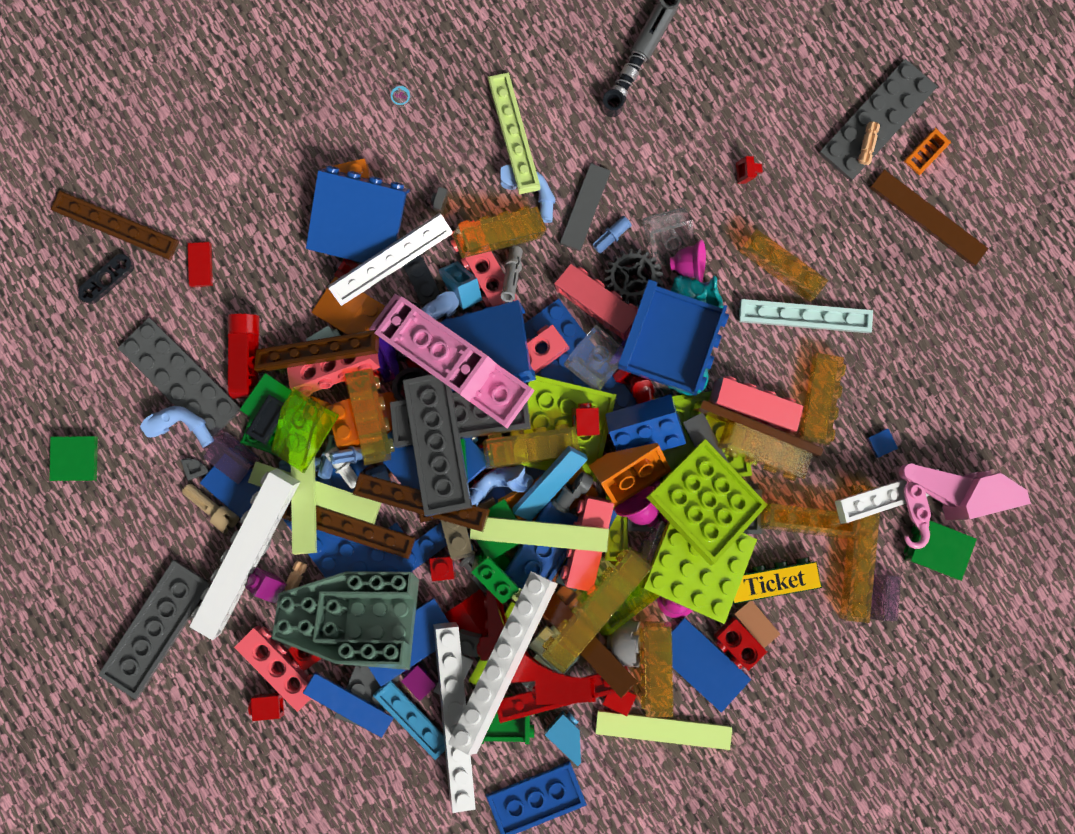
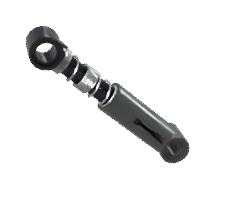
[602,0,680,117]

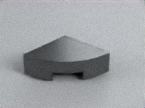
[181,458,209,481]

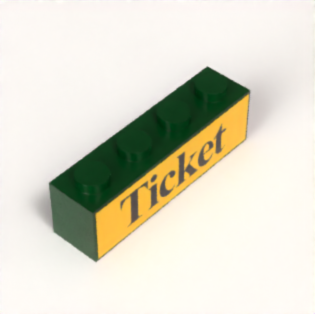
[733,557,822,604]

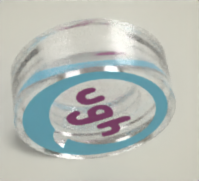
[390,85,412,108]

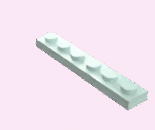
[739,299,873,333]

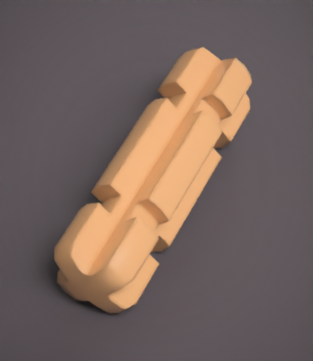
[858,121,880,165]
[283,561,307,592]

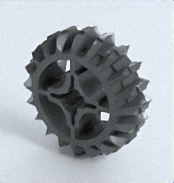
[604,248,663,307]

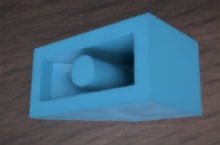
[439,261,482,309]
[544,711,581,766]

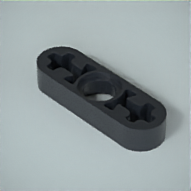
[78,254,134,304]

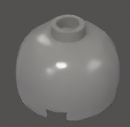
[607,621,643,667]

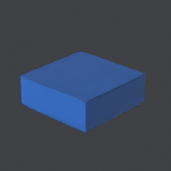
[867,428,898,458]

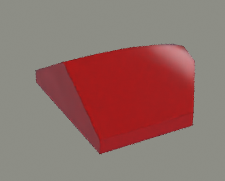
[444,589,488,637]

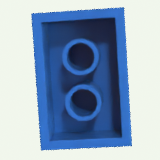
[606,394,686,451]

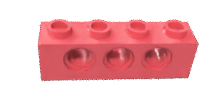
[450,220,517,307]
[527,325,570,374]
[287,354,380,397]
[234,626,313,712]

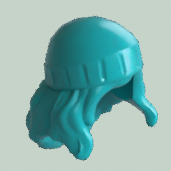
[671,275,724,308]

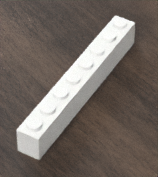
[189,468,300,640]
[448,571,558,755]
[433,622,475,813]

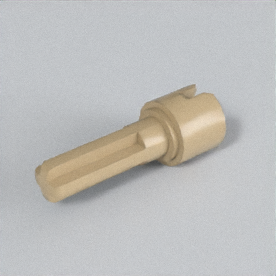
[182,484,239,534]

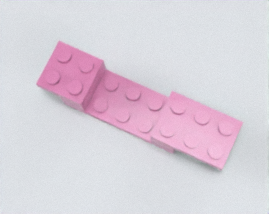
[369,294,535,429]

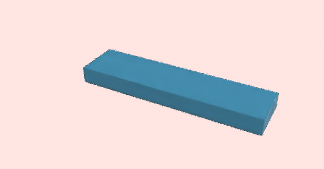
[512,446,588,521]
[373,680,445,760]

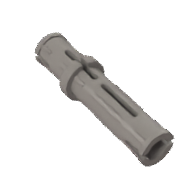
[501,246,523,302]

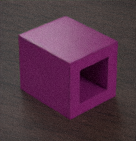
[245,567,287,604]
[401,663,438,701]

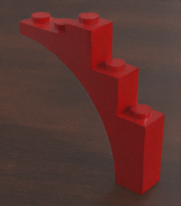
[477,591,596,705]

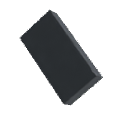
[246,395,290,445]

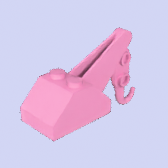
[899,464,1031,549]

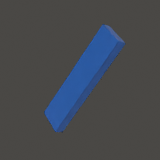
[303,672,394,738]

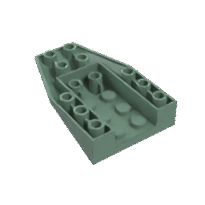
[272,572,419,670]

